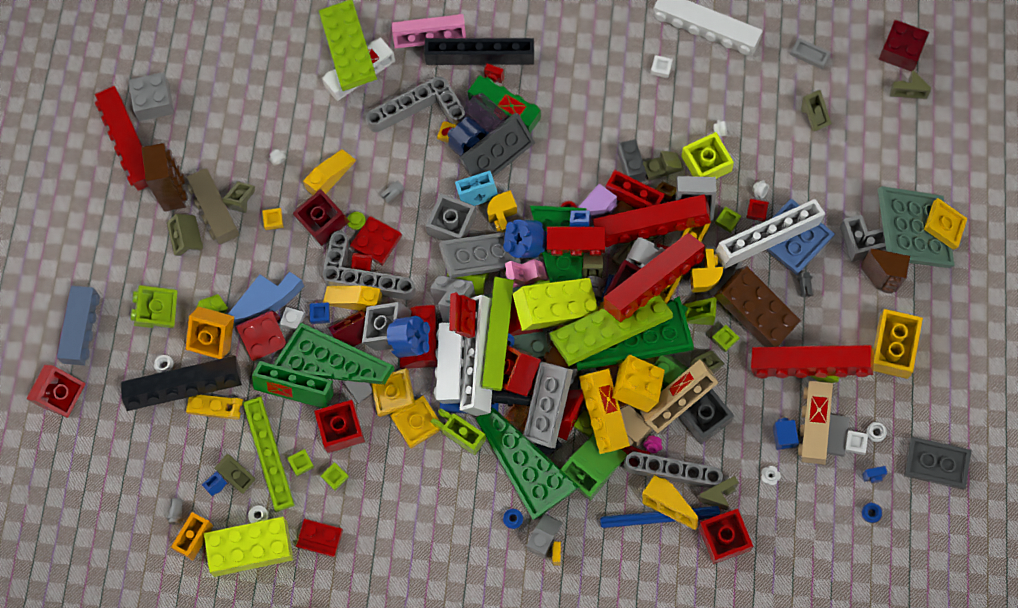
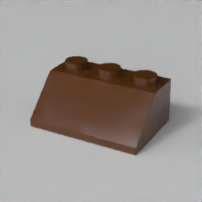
[861,248,910,294]

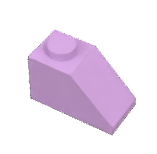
[578,184,617,219]

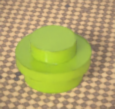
[347,212,366,230]

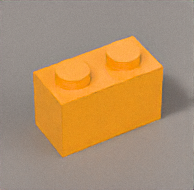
[171,512,214,561]

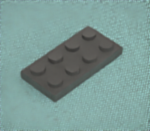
[459,113,535,177]

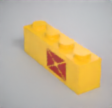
[579,369,630,454]

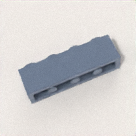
[57,286,100,366]

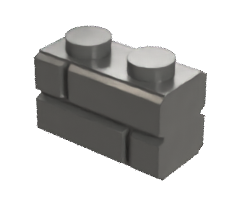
[617,139,646,182]

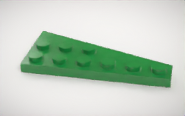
[530,205,587,283]
[576,296,694,371]
[273,323,395,385]
[476,407,580,520]

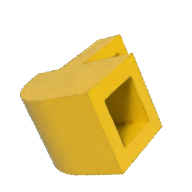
[487,190,517,233]
[690,249,723,293]

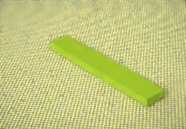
[482,277,514,391]
[243,396,295,512]

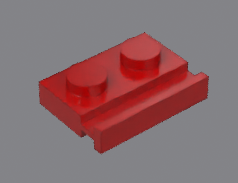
[449,292,476,338]
[296,519,343,558]

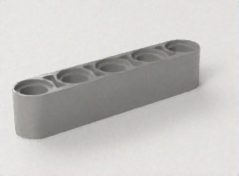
[624,452,723,488]

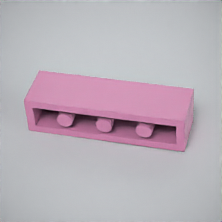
[392,14,466,49]

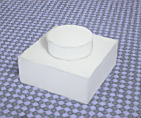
[650,55,673,78]
[280,307,305,331]
[845,430,868,455]

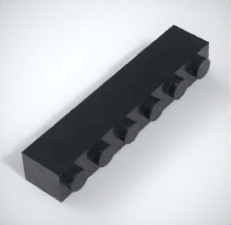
[424,38,534,65]
[121,356,242,411]

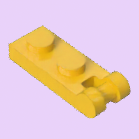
[186,395,243,420]

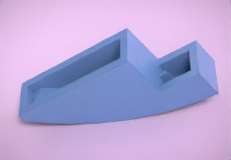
[228,272,304,327]

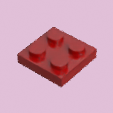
[350,216,402,266]
[236,310,287,362]

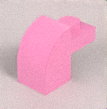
[505,259,548,288]

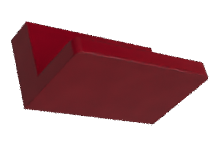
[328,310,366,347]

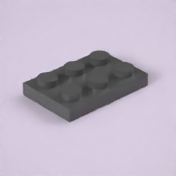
[904,437,972,490]

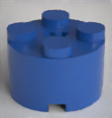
[503,220,547,258]
[387,316,430,358]

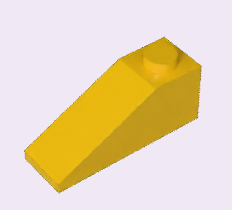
[303,149,356,195]
[323,285,383,312]
[642,475,698,530]

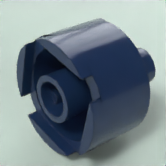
[447,117,489,156]

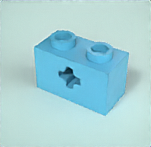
[455,171,498,206]

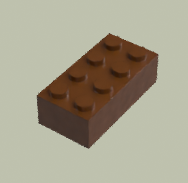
[142,143,188,212]
[714,266,801,347]

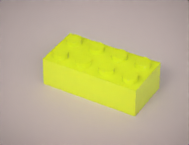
[513,278,599,331]
[204,517,294,577]

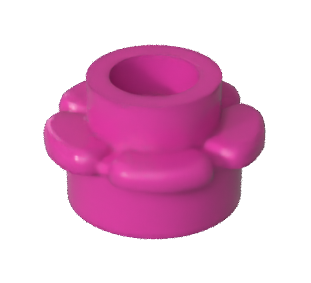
[643,436,663,453]

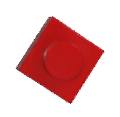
[484,63,504,83]
[746,199,769,222]
[351,253,372,272]

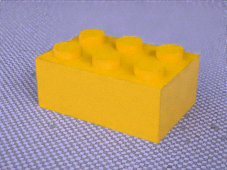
[873,309,923,379]

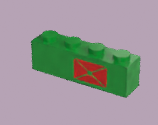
[467,75,541,133]
[252,361,334,408]

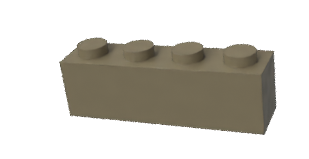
[187,168,240,245]

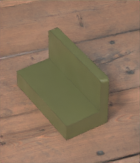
[167,214,203,256]

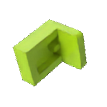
[196,294,228,313]

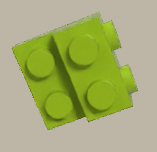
[130,285,178,328]

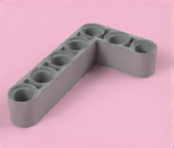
[366,76,466,132]
[323,231,416,300]

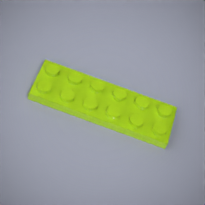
[319,0,378,91]
[550,295,673,366]

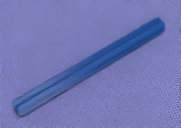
[600,506,720,528]

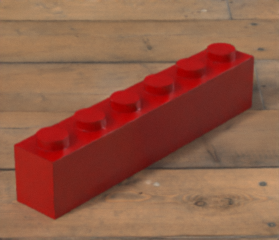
[94,85,149,191]
[593,194,711,247]
[604,233,705,323]
[751,345,874,379]

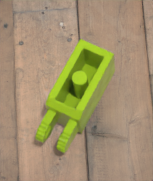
[431,408,486,456]

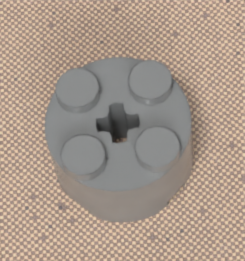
[626,237,665,268]

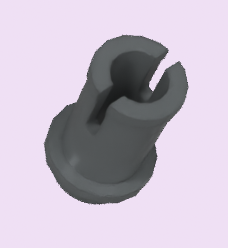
[797,272,813,297]

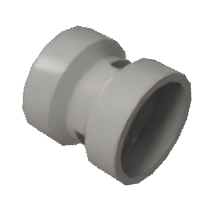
[587,276,605,301]

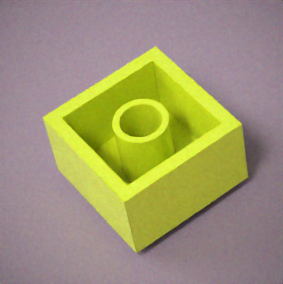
[681,132,734,179]

